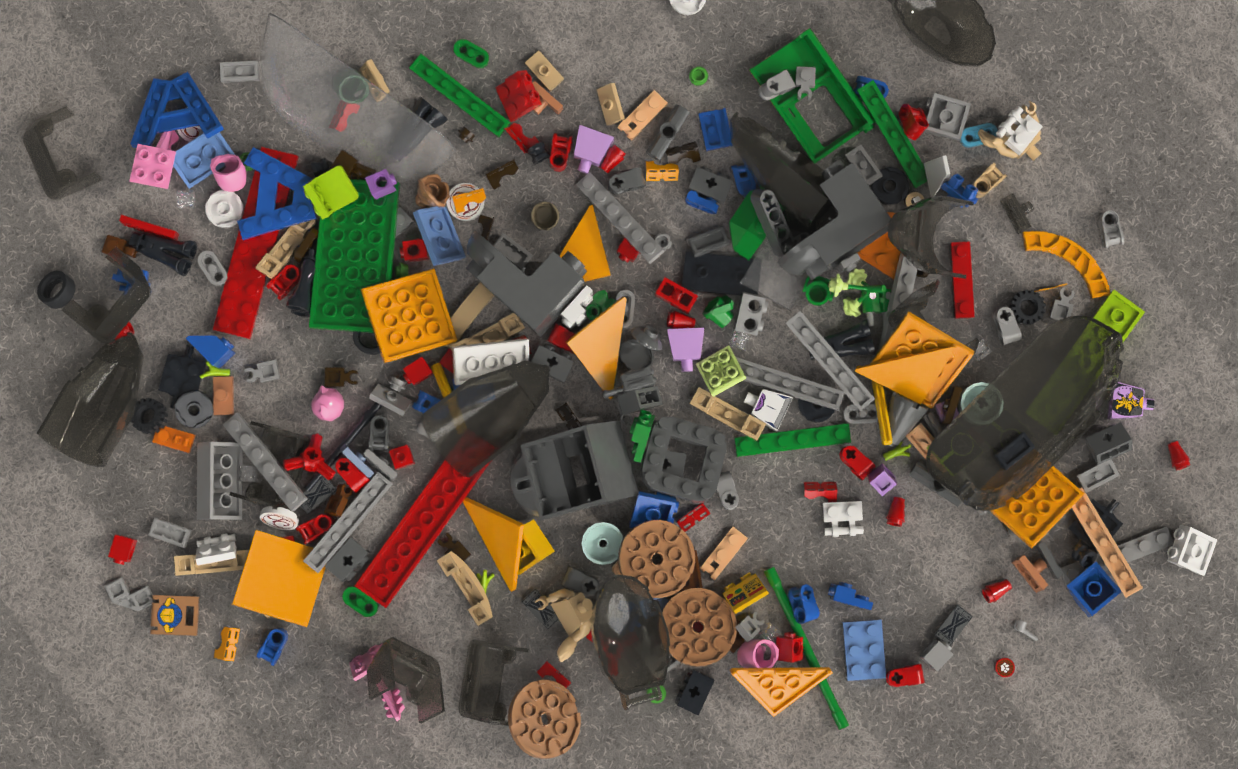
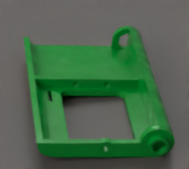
[749,28,875,164]

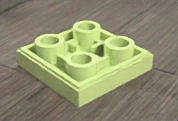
[696,345,746,397]

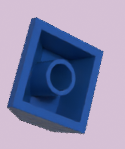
[186,336,235,368]
[1066,561,1121,618]

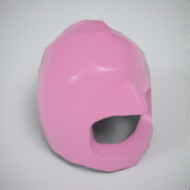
[210,154,247,192]
[311,385,344,421]
[737,639,779,668]

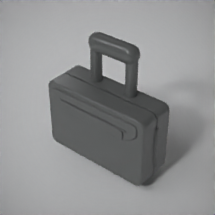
[602,367,657,399]

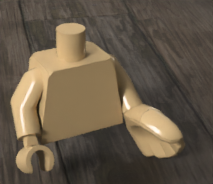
[978,101,1042,161]
[535,589,595,662]

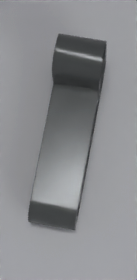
[751,189,810,257]

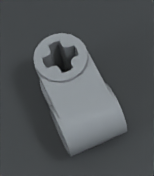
[758,70,796,101]
[1098,210,1125,249]
[993,307,1022,345]
[716,471,739,510]

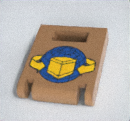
[150,595,200,636]

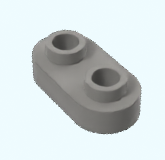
[198,251,228,286]
[616,290,635,328]
[843,404,878,424]

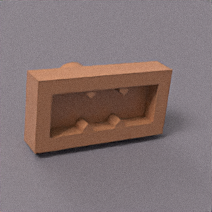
[533,81,563,115]
[213,376,234,416]
[1012,555,1048,593]

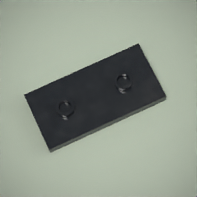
[682,251,762,296]

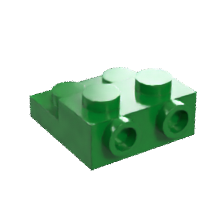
[629,410,655,463]

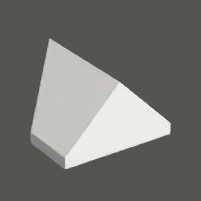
[924,155,950,200]

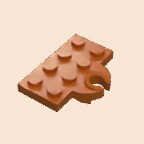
[857,212,921,280]

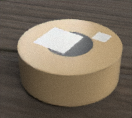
[905,192,925,212]

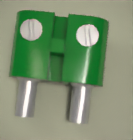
[861,289,891,326]

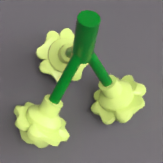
[829,268,886,317]

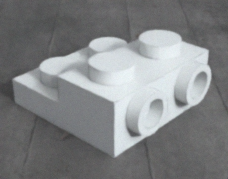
[561,286,593,330]
[1167,525,1217,576]

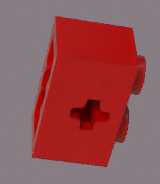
[655,277,698,314]

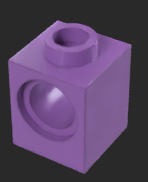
[365,169,397,200]
[868,463,897,496]

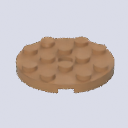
[618,520,695,598]
[659,588,737,667]
[508,680,581,759]

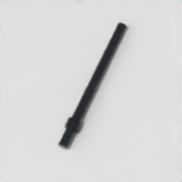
[304,402,382,492]

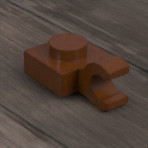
[101,235,137,259]
[324,483,353,517]

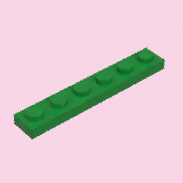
[409,54,511,138]
[856,80,927,188]
[734,423,851,457]

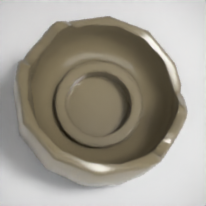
[531,201,559,231]

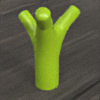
[200,361,230,379]
[883,441,911,461]
[476,569,495,593]

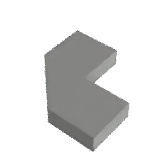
[104,577,157,612]

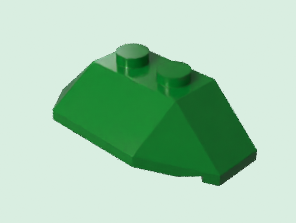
[729,188,790,260]

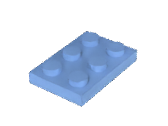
[173,132,235,189]
[413,207,466,266]
[842,620,886,681]

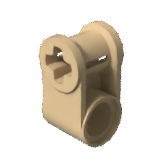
[972,163,1007,198]

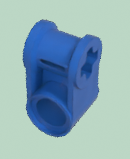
[788,584,820,624]
[256,628,288,666]

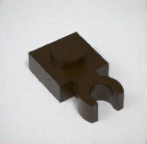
[325,367,358,387]
[438,533,471,561]

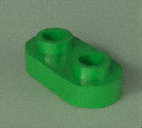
[454,39,489,69]
[342,587,378,617]

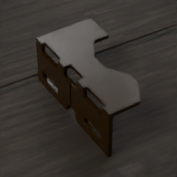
[666,141,701,164]
[486,159,519,190]
[478,214,495,241]
[555,402,582,430]

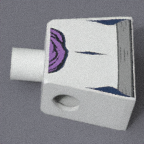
[744,389,793,432]

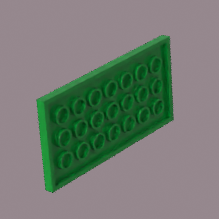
[309,180,400,333]

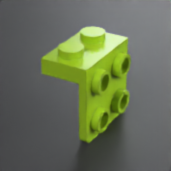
[303,165,359,220]

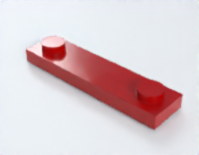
[950,242,975,319]

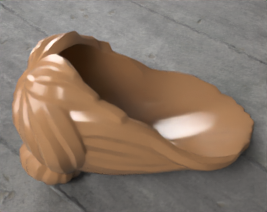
[415,174,450,208]

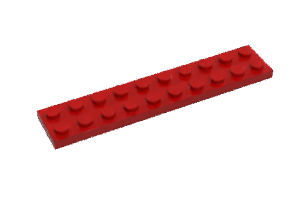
[213,147,299,340]
[355,429,499,608]

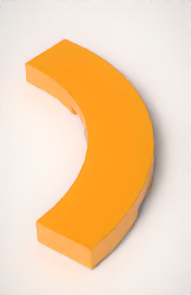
[1022,231,1110,299]

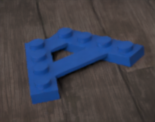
[130,71,224,148]
[237,147,317,240]

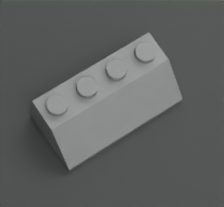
[197,442,243,520]

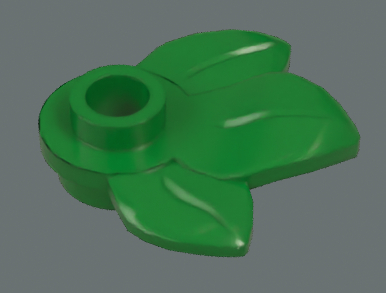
[586,290,617,321]

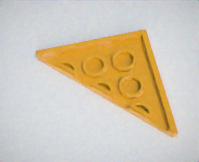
[560,205,611,282]
[566,296,626,400]
[855,344,956,404]
[463,497,524,591]
[730,667,833,717]

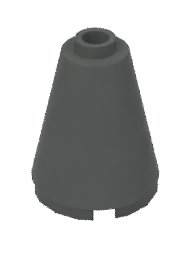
[888,391,928,447]

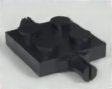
[158,345,206,409]
[1068,499,1123,554]

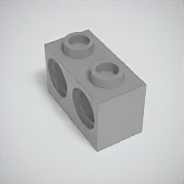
[734,292,768,336]
[918,640,954,672]

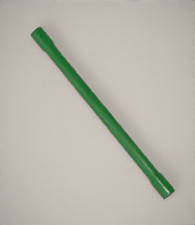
[764,567,849,730]

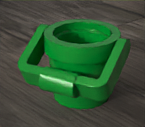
[802,276,834,306]
[702,296,734,328]

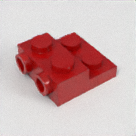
[495,70,542,122]

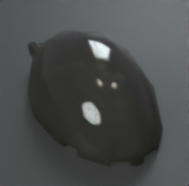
[888,0,996,67]
[591,575,671,710]

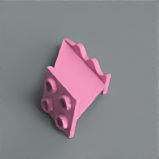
[130,130,179,189]
[349,643,405,721]

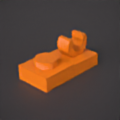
[152,426,196,453]

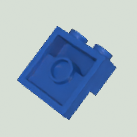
[629,491,679,528]
[828,582,873,610]

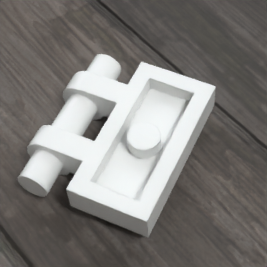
[996,106,1043,155]
[823,501,864,537]
[196,533,237,565]

